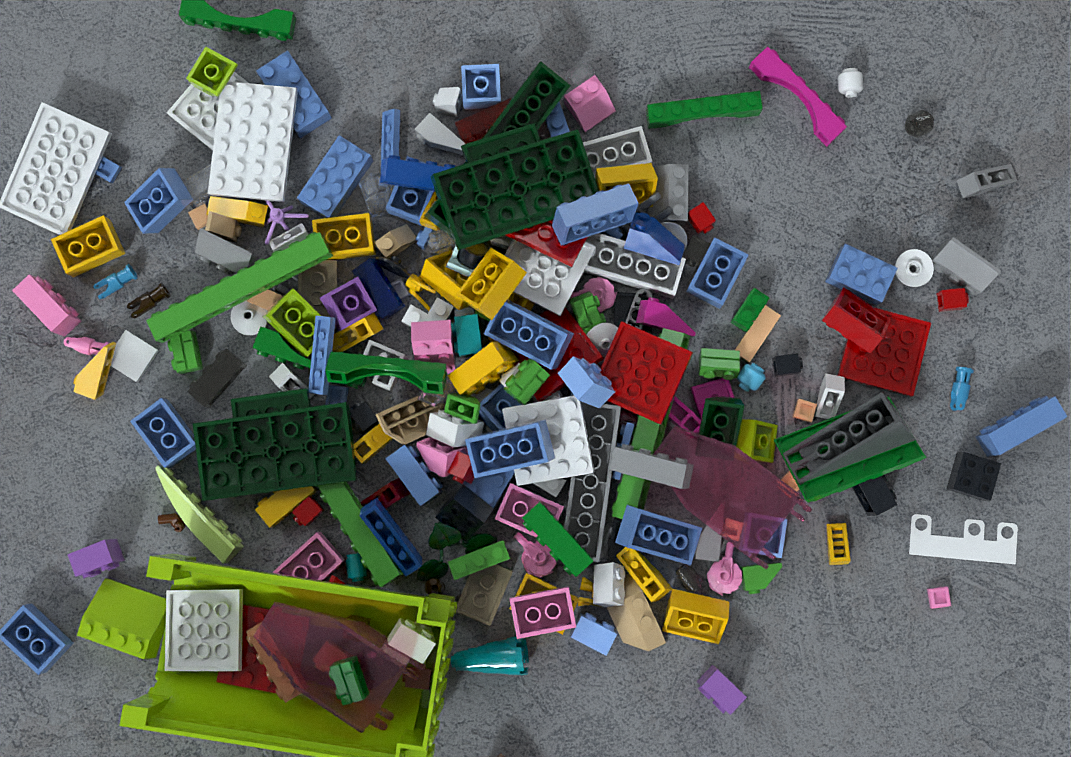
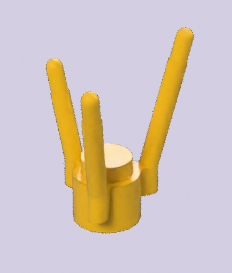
[405,273,436,311]

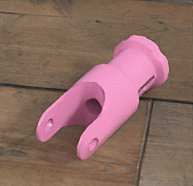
[64,337,109,355]

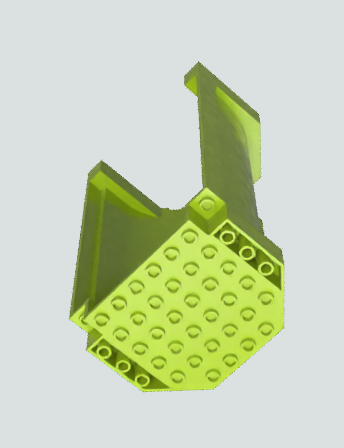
[119,553,457,757]

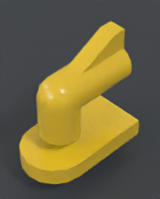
[578,577,602,607]

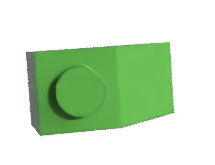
[444,393,480,424]
[740,562,782,594]

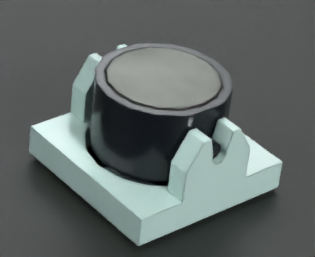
[446,242,489,277]

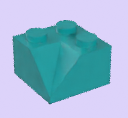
[451,314,483,358]

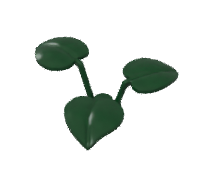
[417,522,497,581]

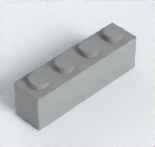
[609,444,694,489]

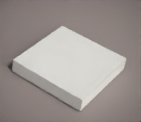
[111,330,159,382]

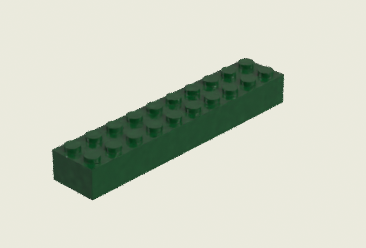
[424,61,571,238]

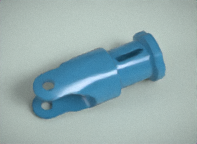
[93,264,138,299]
[950,366,974,411]

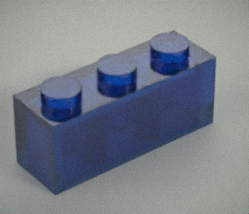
[352,258,406,319]

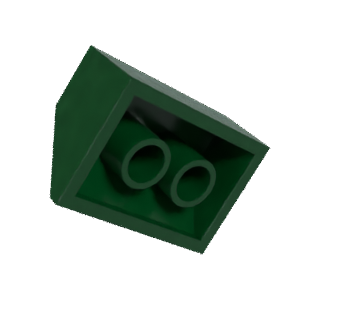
[695,396,745,461]

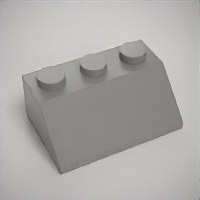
[648,164,689,225]
[195,228,259,276]
[931,237,1001,296]

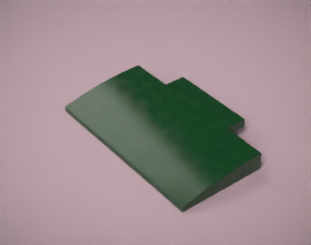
[430,123,599,250]
[193,388,357,501]

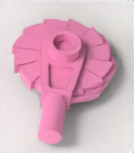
[570,277,617,312]
[514,532,557,578]
[707,543,743,596]

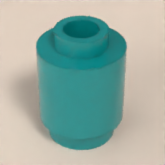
[345,553,367,582]

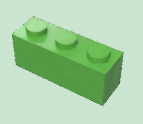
[448,540,510,580]

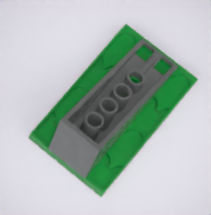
[774,392,927,503]

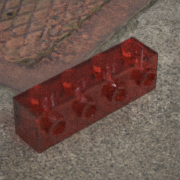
[455,98,511,144]

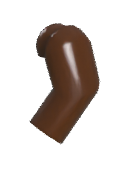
[158,513,185,532]

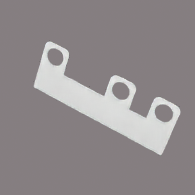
[909,514,1018,564]

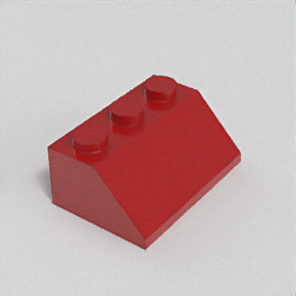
[822,287,892,353]

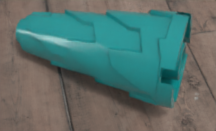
[451,636,529,676]

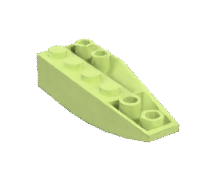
[155,465,244,564]

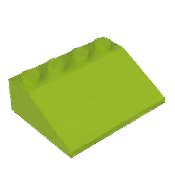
[77,578,166,659]

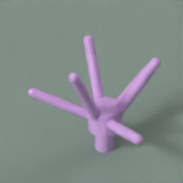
[264,200,309,245]

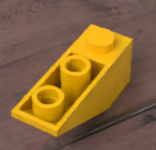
[354,424,393,464]

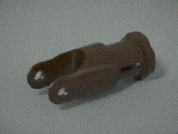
[127,283,171,318]
[424,579,445,595]

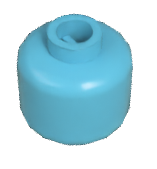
[737,362,766,392]

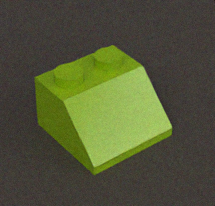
[186,46,238,97]
[734,419,778,463]

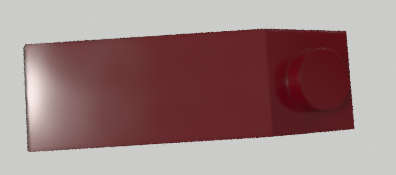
[360,478,411,510]

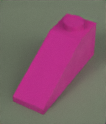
[636,297,696,337]

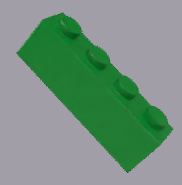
[522,501,594,577]

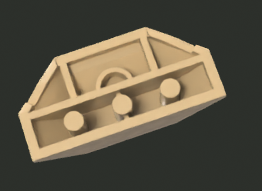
[376,393,445,445]
[607,573,666,651]

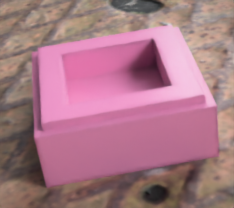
[927,586,951,609]

